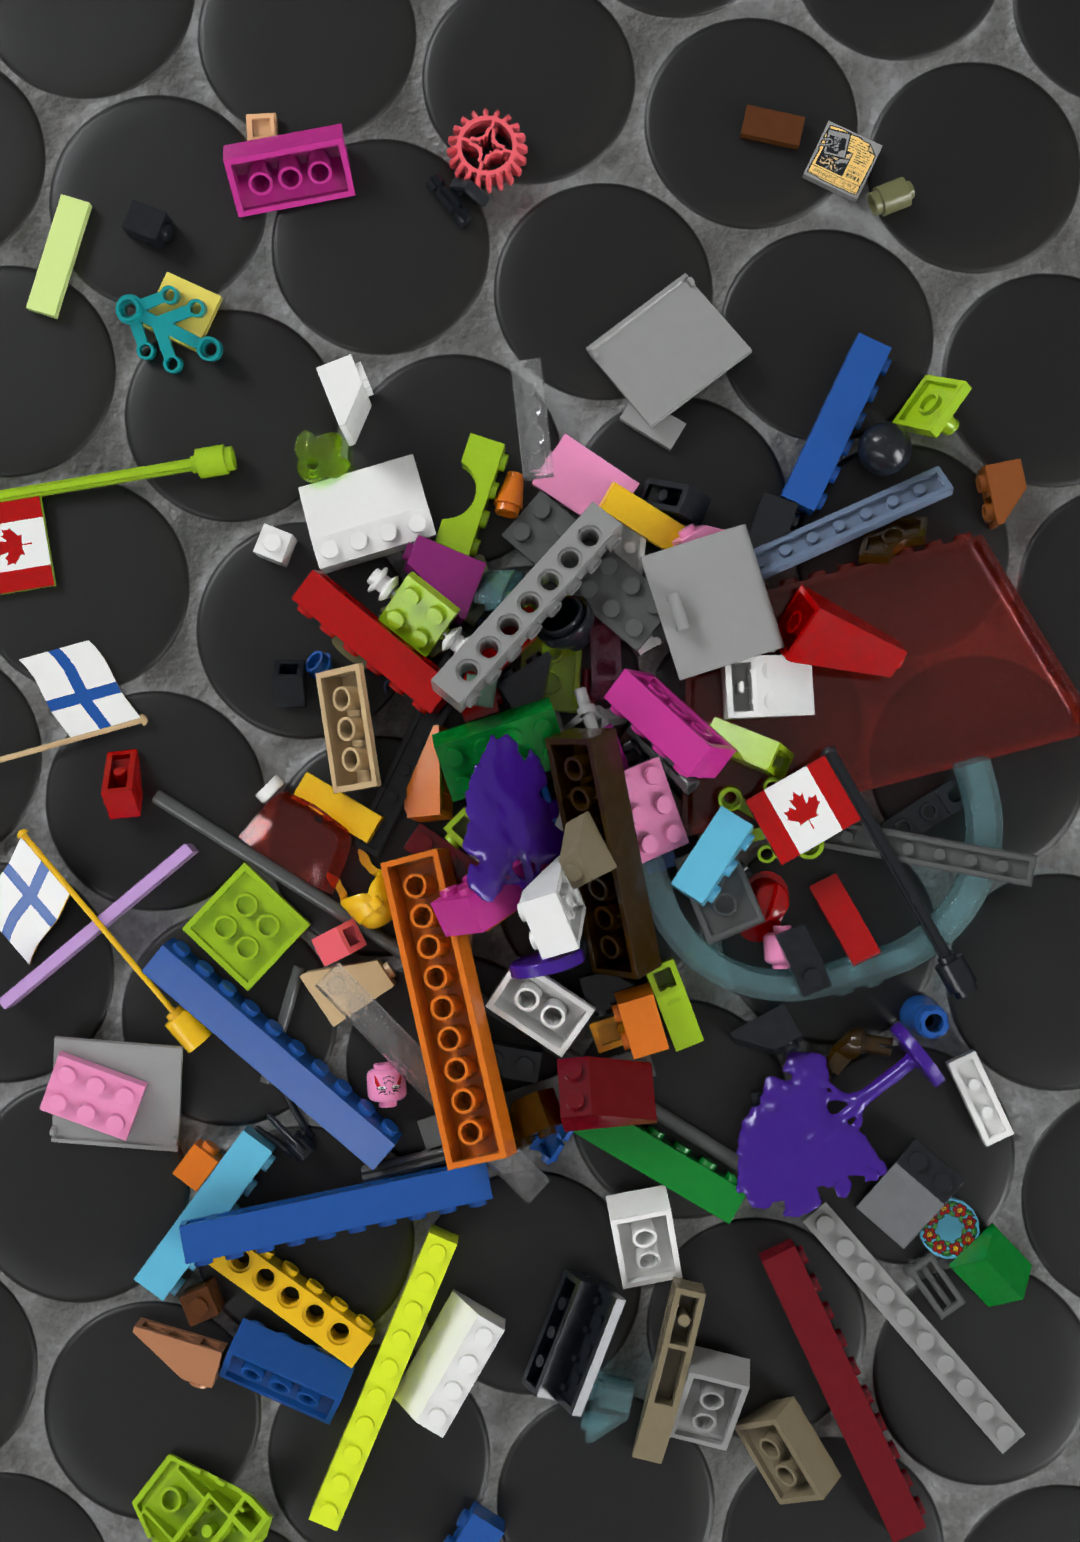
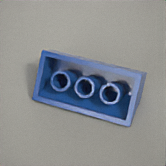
[219,1318,355,1425]

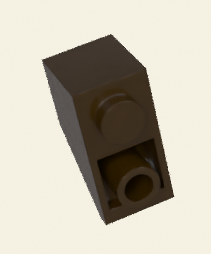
[509,1088,562,1150]

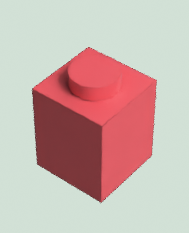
[311,918,367,967]

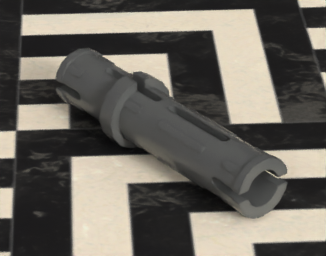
[626,724,700,795]

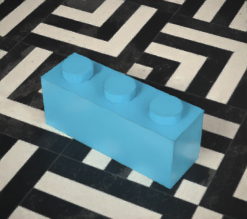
[671,806,755,907]

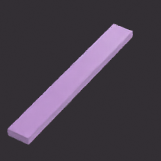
[0,843,199,1009]

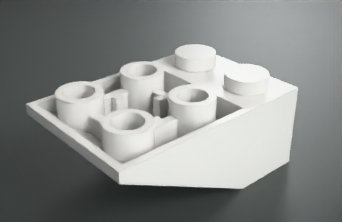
[721,655,815,720]

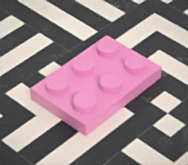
[624,757,689,863]
[40,1051,148,1141]

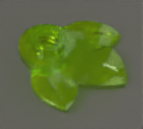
[295,430,351,483]

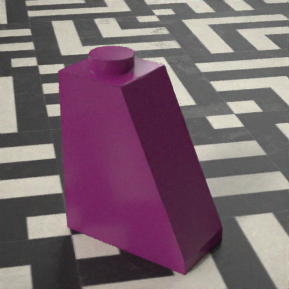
[402,535,486,625]

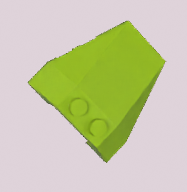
[132,1453,273,1542]

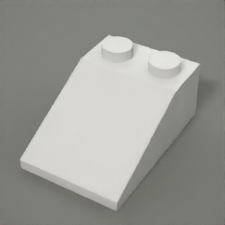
[517,855,586,960]
[606,1185,683,1289]

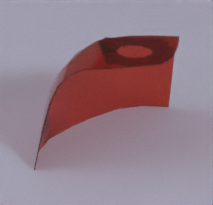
[239,791,351,895]

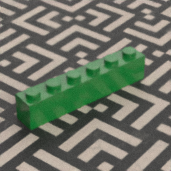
[573,1125,746,1224]

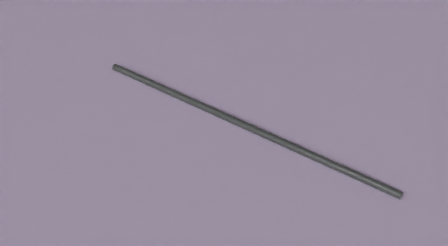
[152,790,739,1172]

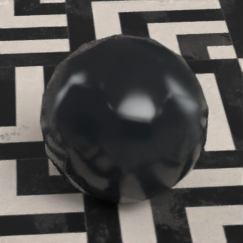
[857,422,913,477]

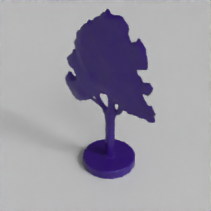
[462,734,585,979]
[736,1022,945,1217]

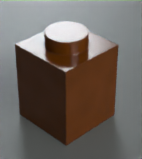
[179,1276,226,1327]

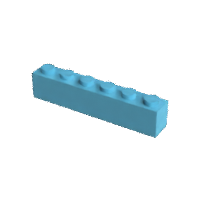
[134,1125,277,1301]

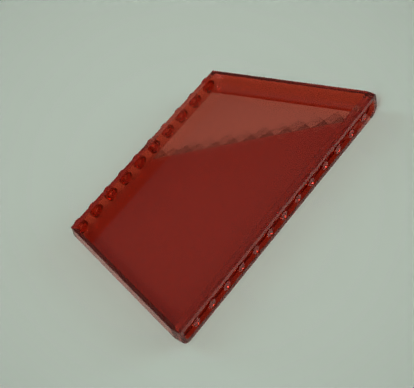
[681,532,1080,837]

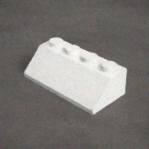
[393,1289,506,1438]

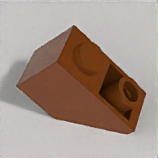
[975,458,1027,530]

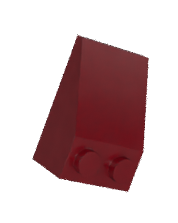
[557,1056,657,1132]

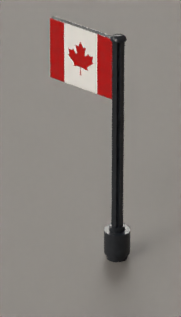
[744,745,978,999]

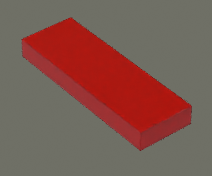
[809,873,881,967]

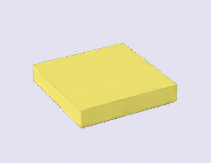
[143,272,223,352]

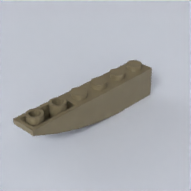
[632,1277,706,1464]

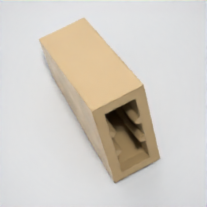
[299,958,397,1027]

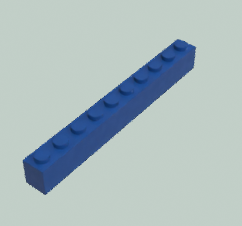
[141,937,402,1170]
[179,1162,493,1267]

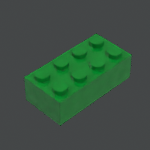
[432,697,561,802]

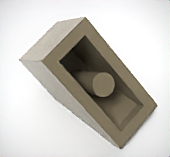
[559,811,617,890]

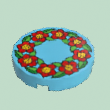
[919,1197,980,1259]

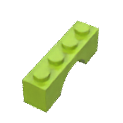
[435,433,509,557]

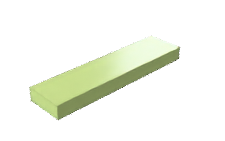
[26,194,92,319]

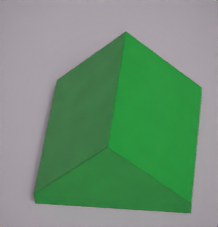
[949,1223,1032,1307]

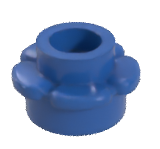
[305,651,333,679]

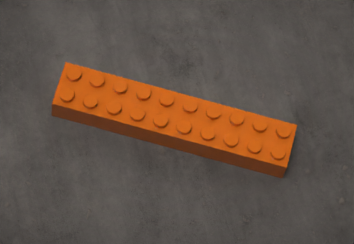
[380,848,517,1170]

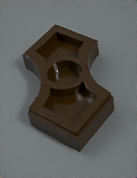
[859,516,928,564]

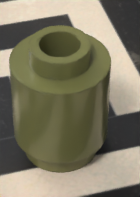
[867,177,915,217]

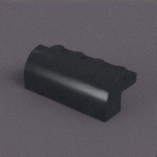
[521,1268,626,1417]

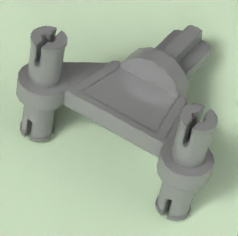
[554,687,628,732]

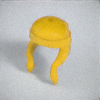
[327,849,392,930]

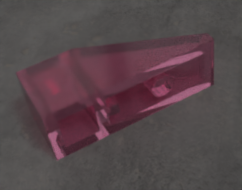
[589,616,622,701]

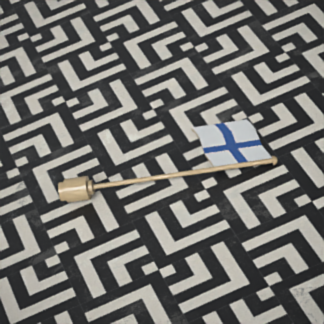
[0,640,148,763]

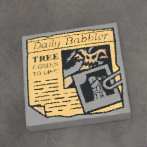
[802,121,882,203]

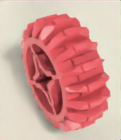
[447,108,528,194]

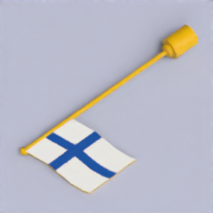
[0,829,212,1053]

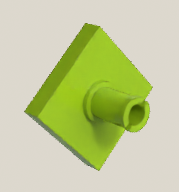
[892,374,972,438]

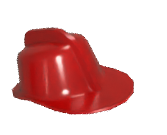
[740,871,790,942]

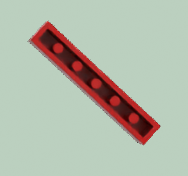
[291,570,447,714]

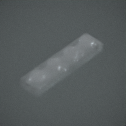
[510,358,554,481]

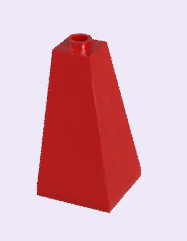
[777,584,908,678]

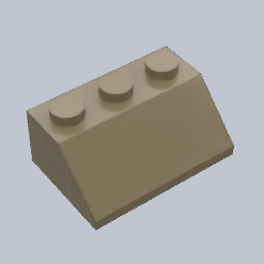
[735,1396,841,1505]

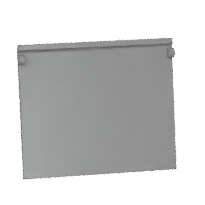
[586,273,752,428]
[640,524,785,681]
[49,1036,183,1152]

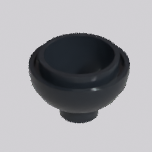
[537,595,594,652]

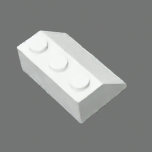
[316,354,374,446]
[485,957,596,1057]

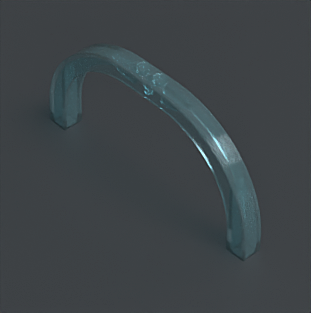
[642,755,1003,1001]

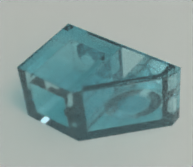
[474,569,526,611]
[580,1372,635,1443]

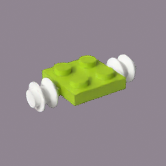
[367,567,470,657]

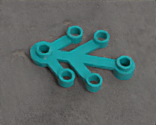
[115,285,224,374]

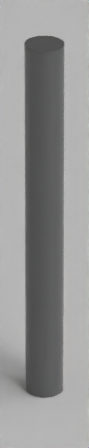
[260,965,305,1084]

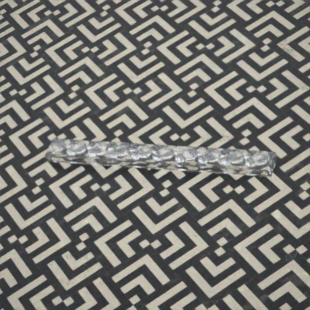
[315,963,550,1203]

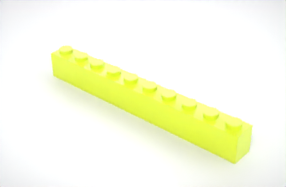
[309,1224,459,1531]

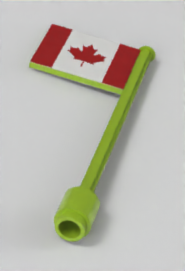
[0,444,237,595]

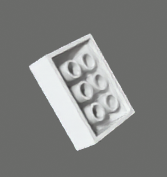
[298,454,437,574]

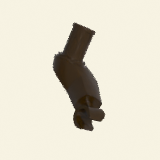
[826,1027,893,1091]

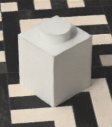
[253,523,298,568]

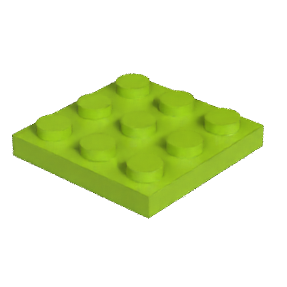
[182,862,311,991]

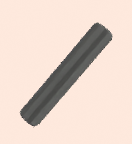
[361,1146,446,1182]

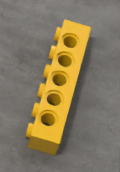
[208,1249,376,1368]

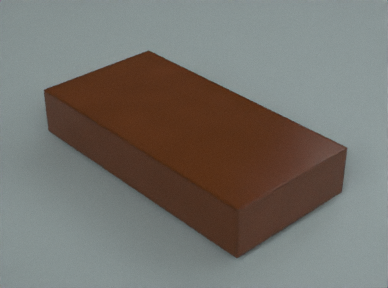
[740,104,805,150]

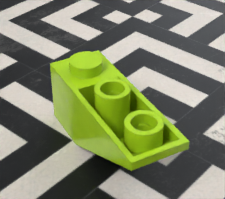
[646,956,704,1052]

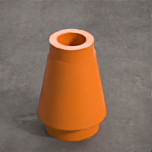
[493,471,524,519]

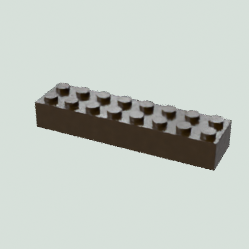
[545,728,662,979]

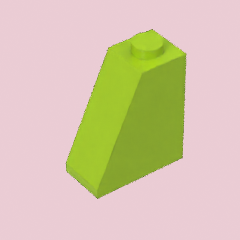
[709,717,795,780]

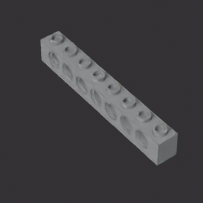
[431,502,622,713]

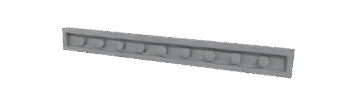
[802,1199,1025,1454]

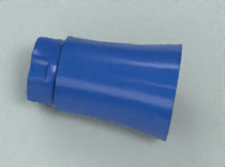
[899,995,949,1039]

